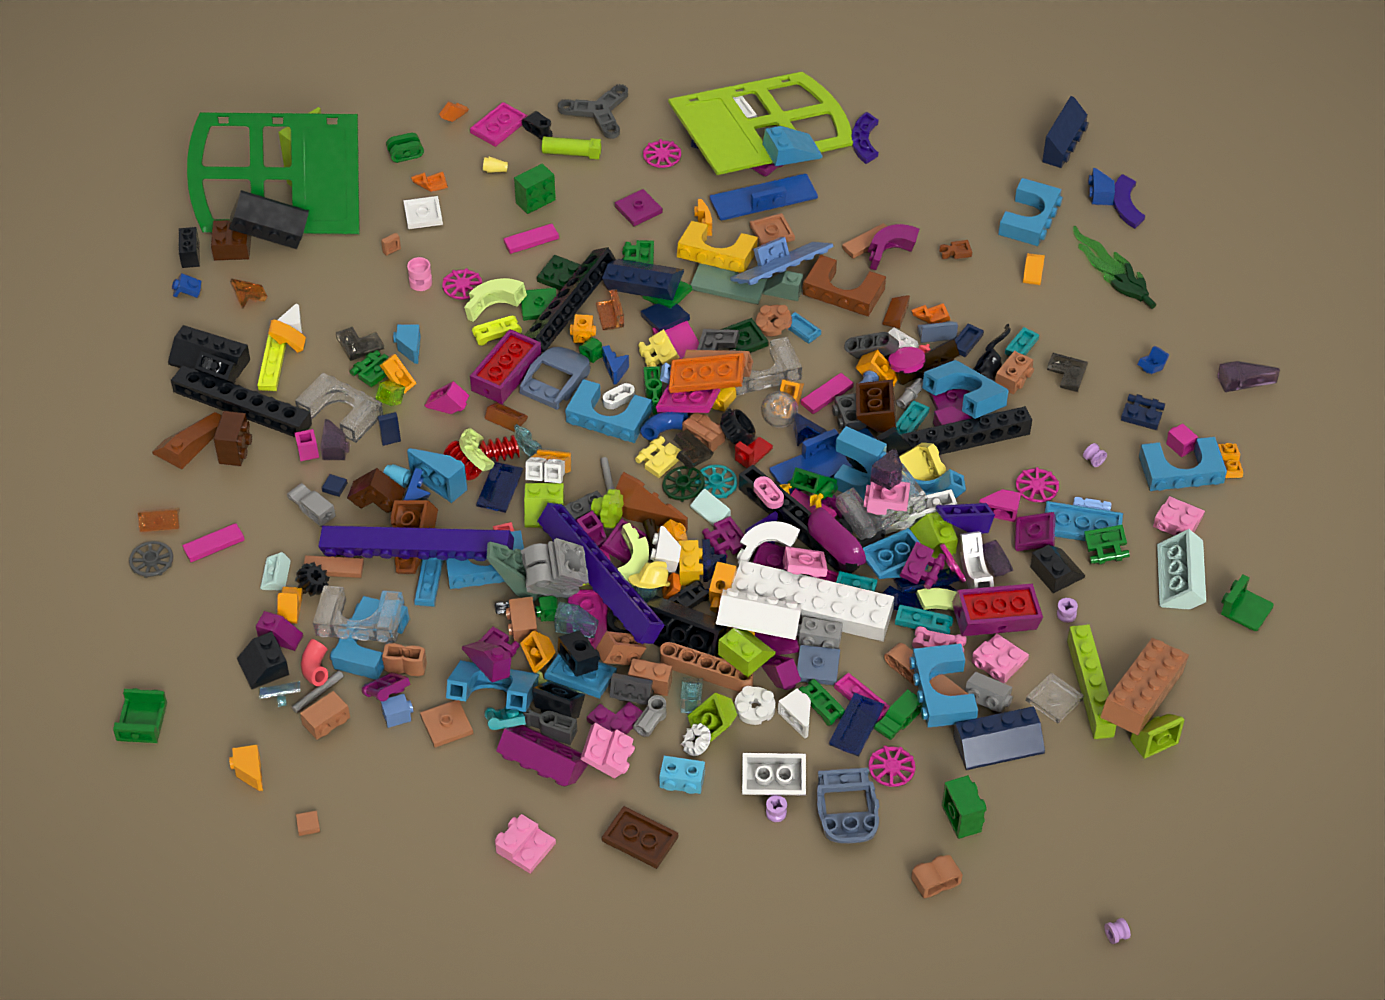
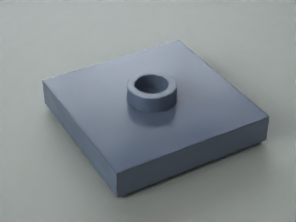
[797,645,840,685]

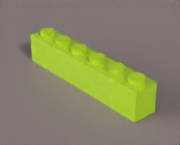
[1067,624,1117,739]

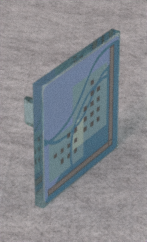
[259,681,301,707]

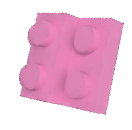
[863,478,910,515]
[1153,496,1205,536]
[783,546,828,577]
[972,633,1029,683]
[580,723,635,779]
[495,814,556,874]

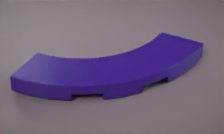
[852,112,879,164]
[1113,174,1145,229]

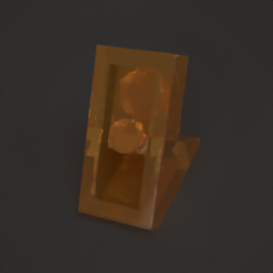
[230,279,268,309]

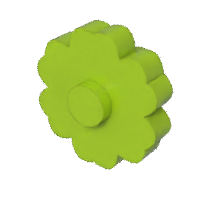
[591,489,624,529]

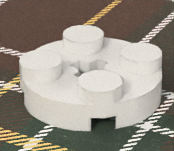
[735,686,775,725]

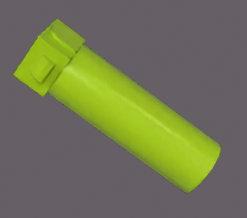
[542,136,601,159]

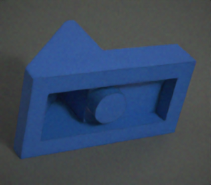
[602,345,629,385]
[403,468,431,500]

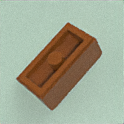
[882,295,910,329]
[485,403,528,432]

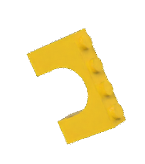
[677,221,758,273]

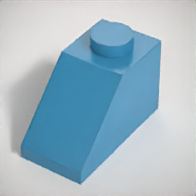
[393,325,421,364]

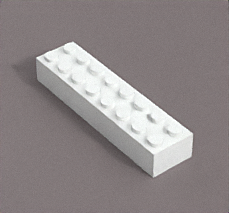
[731,560,894,642]

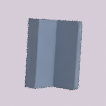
[917,321,958,343]

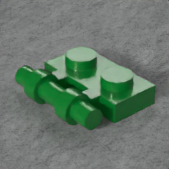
[622,240,654,264]
[349,350,389,388]
[1084,525,1130,565]

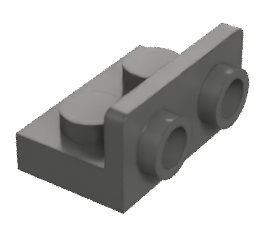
[610,673,654,705]

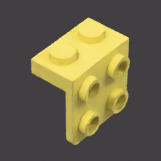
[893,443,946,481]

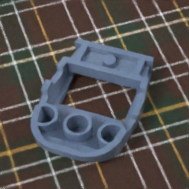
[520,347,591,410]
[817,768,879,843]

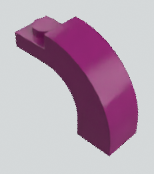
[867,224,920,270]

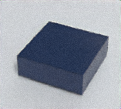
[322,474,348,497]

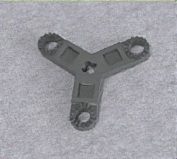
[558,84,628,139]

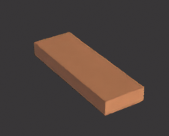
[842,223,887,259]
[304,555,364,578]

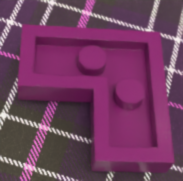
[587,702,643,735]

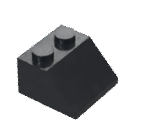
[1030,545,1085,593]
[237,632,289,690]
[532,681,585,719]

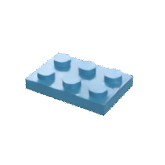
[544,654,617,699]

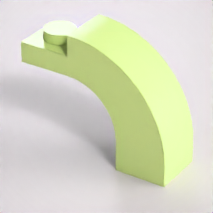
[464,278,527,322]
[617,523,649,587]

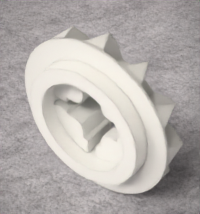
[681,723,711,756]

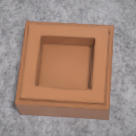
[381,233,401,256]
[296,811,320,836]

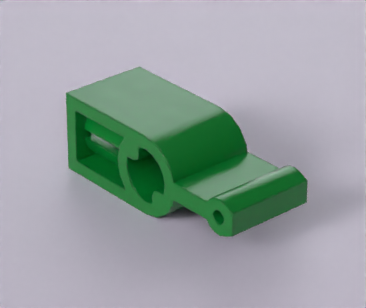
[643,366,662,415]
[874,689,923,740]

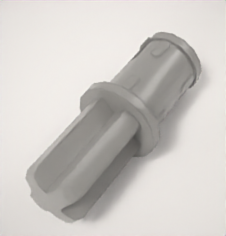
[896,378,923,409]

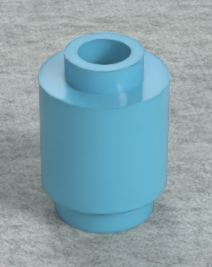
[383,464,412,488]

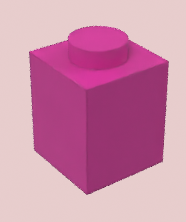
[1166,423,1198,458]
[295,429,319,461]

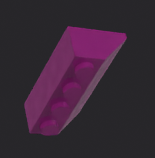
[496,725,588,786]

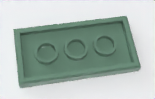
[690,263,768,305]

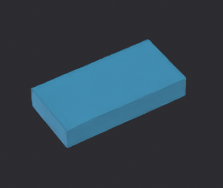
[788,312,821,344]

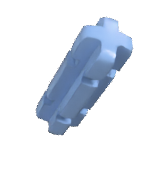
[1073,497,1111,511]

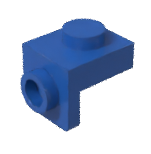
[172,273,201,298]
[1137,346,1169,374]

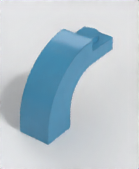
[895,469,966,500]

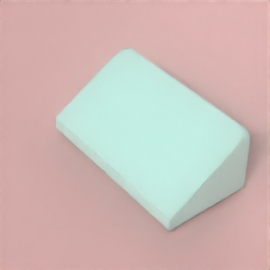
[690,489,731,526]
[260,552,291,591]

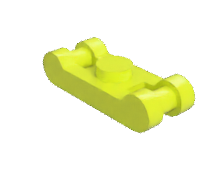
[472,315,522,346]

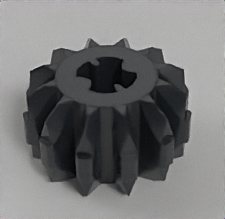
[295,562,330,597]

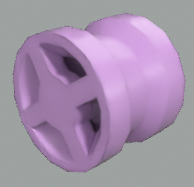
[1083,443,1107,467]
[1057,598,1078,623]
[766,795,787,822]
[1104,918,1131,944]

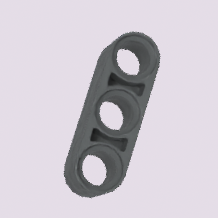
[844,332,899,359]

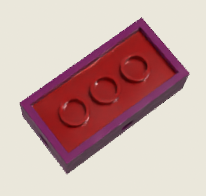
[470,329,542,404]
[952,583,1043,636]

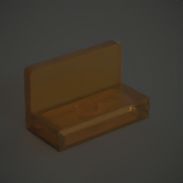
[596,289,624,330]
[138,508,180,532]

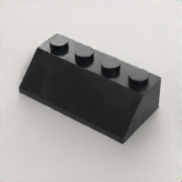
[229,190,309,249]
[168,325,250,384]
[647,595,727,657]

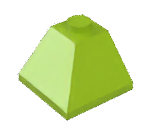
[687,693,738,742]

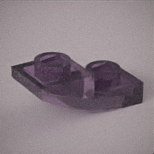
[982,540,1013,577]

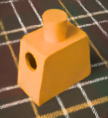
[709,562,737,613]

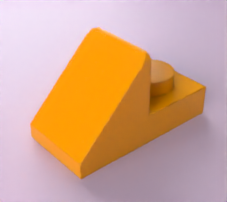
[1023,253,1045,285]
[379,354,416,395]
[277,587,303,624]

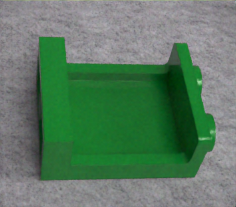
[113,688,167,743]

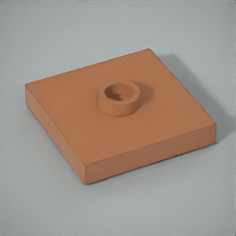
[749,213,795,246]
[420,700,473,748]

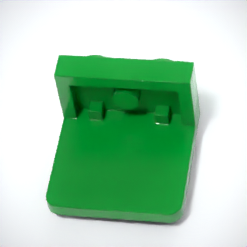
[1221,574,1274,631]

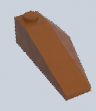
[152,412,222,469]
[616,472,688,531]
[390,500,438,574]

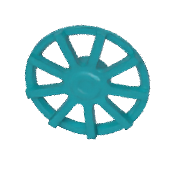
[695,465,738,498]

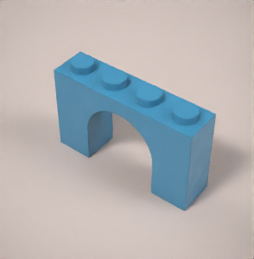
[998,178,1063,246]
[922,360,1009,419]
[565,379,652,443]
[834,426,888,502]
[1139,437,1227,491]
[446,530,524,589]
[330,596,410,680]
[909,644,978,728]
[446,660,539,712]

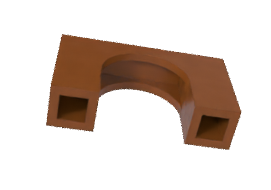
[803,255,886,317]

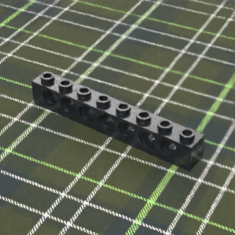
[525,247,616,352]
[171,365,312,437]
[888,406,1032,466]
[739,465,860,574]

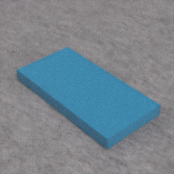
[1045,501,1123,541]

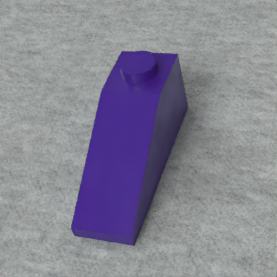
[935,503,995,534]

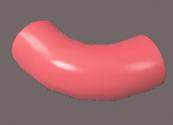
[301,639,328,686]

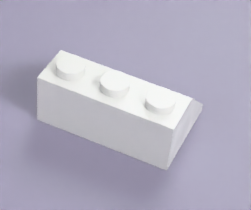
[742,753,806,796]

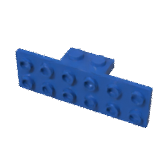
[710,174,818,221]
[769,428,874,495]

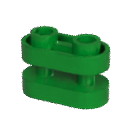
[386,133,424,162]

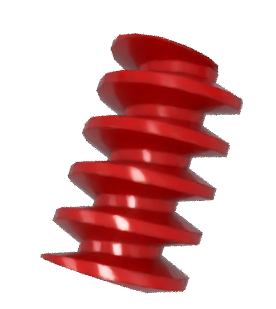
[479,435,520,462]
[444,440,482,481]

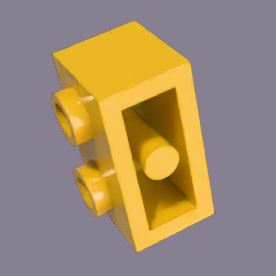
[679,540,703,586]

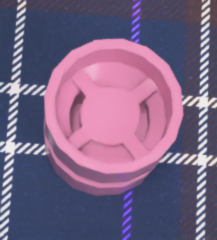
[407,257,432,291]

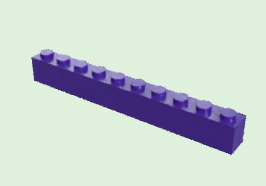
[537,503,665,644]
[318,526,514,561]

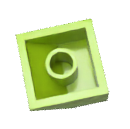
[524,483,565,528]
[909,512,958,558]
[718,628,776,677]
[1130,713,1184,759]

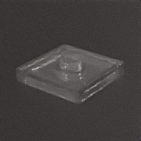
[1026,673,1084,723]

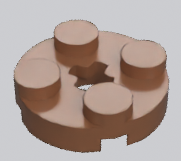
[756,305,792,337]

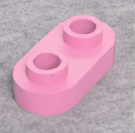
[754,477,784,509]

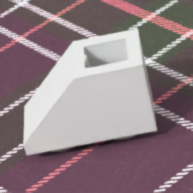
[650,526,681,573]

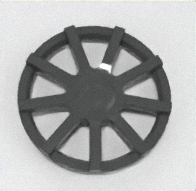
[129,541,173,578]

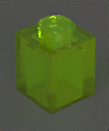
[375,381,406,406]

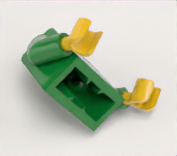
[779,467,838,508]

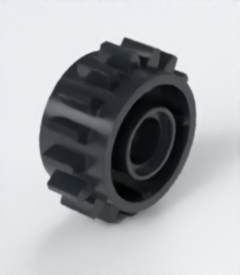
[720,408,756,446]

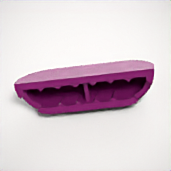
[808,507,866,566]

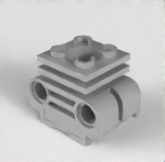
[521,538,589,598]

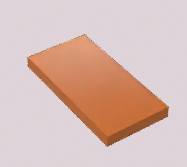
[668,353,745,393]

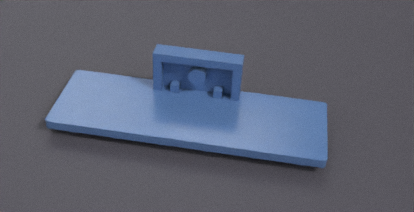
[730,237,834,285]

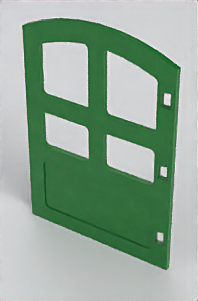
[187,112,360,234]

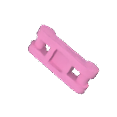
[912,627,967,652]

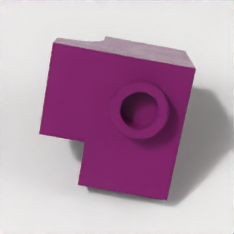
[576,510,607,548]

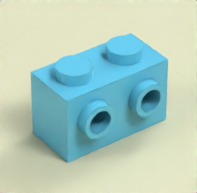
[659,756,705,794]

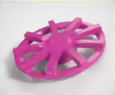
[643,139,681,168]
[442,268,482,300]
[1016,467,1059,503]
[940,544,967,583]
[869,746,916,787]

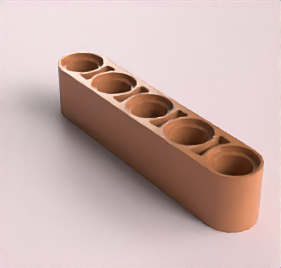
[660,642,753,692]
[884,643,968,696]

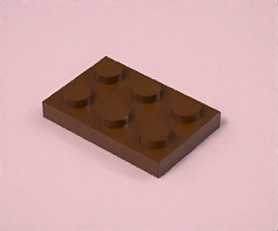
[602,806,679,869]

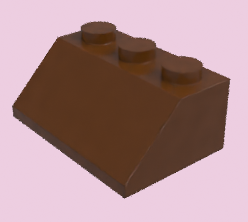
[856,380,896,432]

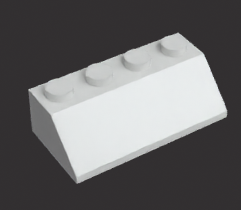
[716,588,801,640]

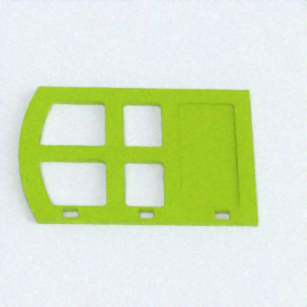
[668,72,853,175]

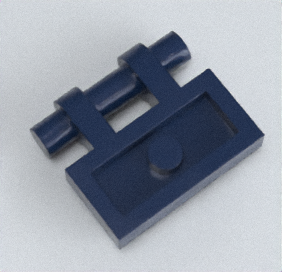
[1121,394,1165,430]

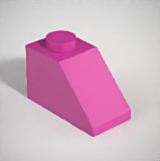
[424,381,469,414]
[979,489,1021,522]

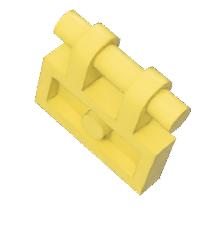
[638,329,680,372]
[635,436,684,478]

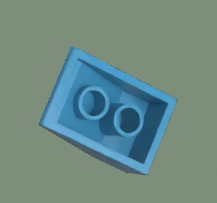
[763,126,822,166]
[407,448,467,503]
[863,528,928,579]

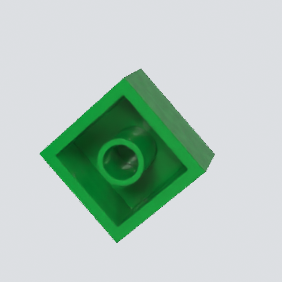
[514,163,556,214]
[942,775,987,839]

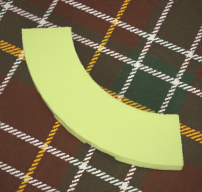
[459,428,495,471]
[916,588,956,611]

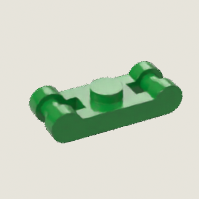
[798,679,846,726]

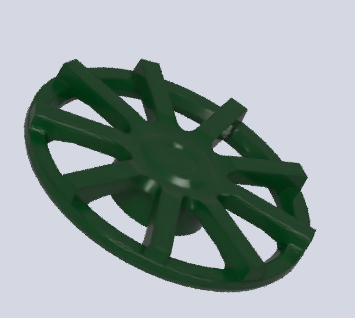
[662,466,705,502]

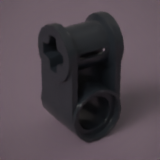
[522,111,553,140]

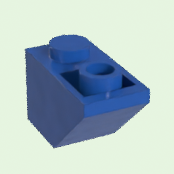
[1088,168,1115,205]

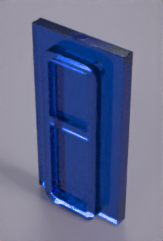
[476,462,523,513]
[894,568,959,593]
[829,693,885,757]

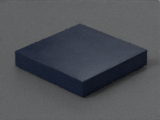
[640,303,690,332]

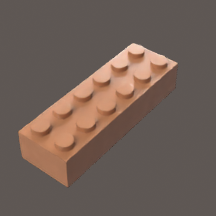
[1101,638,1189,735]

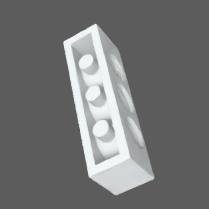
[877,489,957,534]

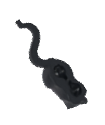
[973,324,1011,381]

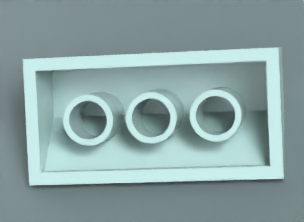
[1157,529,1206,609]

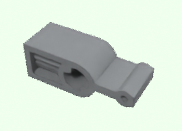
[287,483,335,527]

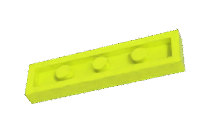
[257,334,287,391]

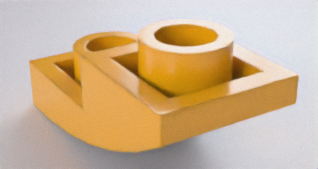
[694,199,712,236]
[268,319,306,353]
[1218,443,1243,478]

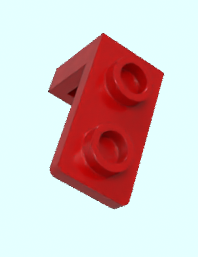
[735,437,773,468]

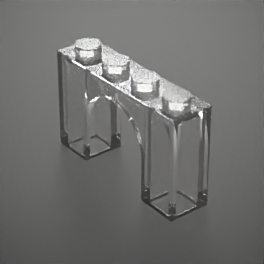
[729,337,802,395]
[295,373,383,443]
[836,463,928,540]
[313,586,405,642]

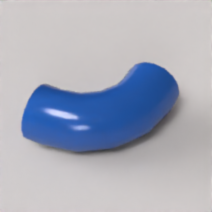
[641,412,689,440]

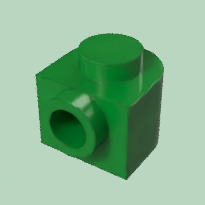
[579,338,603,363]
[535,596,561,622]

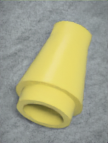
[483,156,508,173]

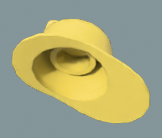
[628,561,670,589]

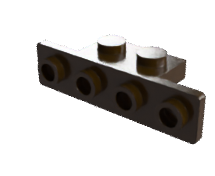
[896,339,960,385]

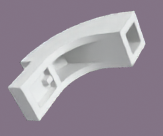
[736,521,800,565]
[960,531,994,589]

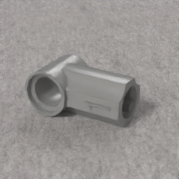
[633,695,667,737]

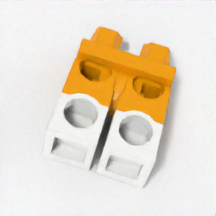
[526,449,571,483]

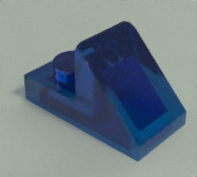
[794,413,827,446]
[702,539,726,582]

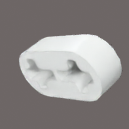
[603,383,635,409]

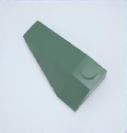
[487,542,543,601]

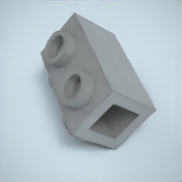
[796,617,843,649]
[965,672,1013,713]

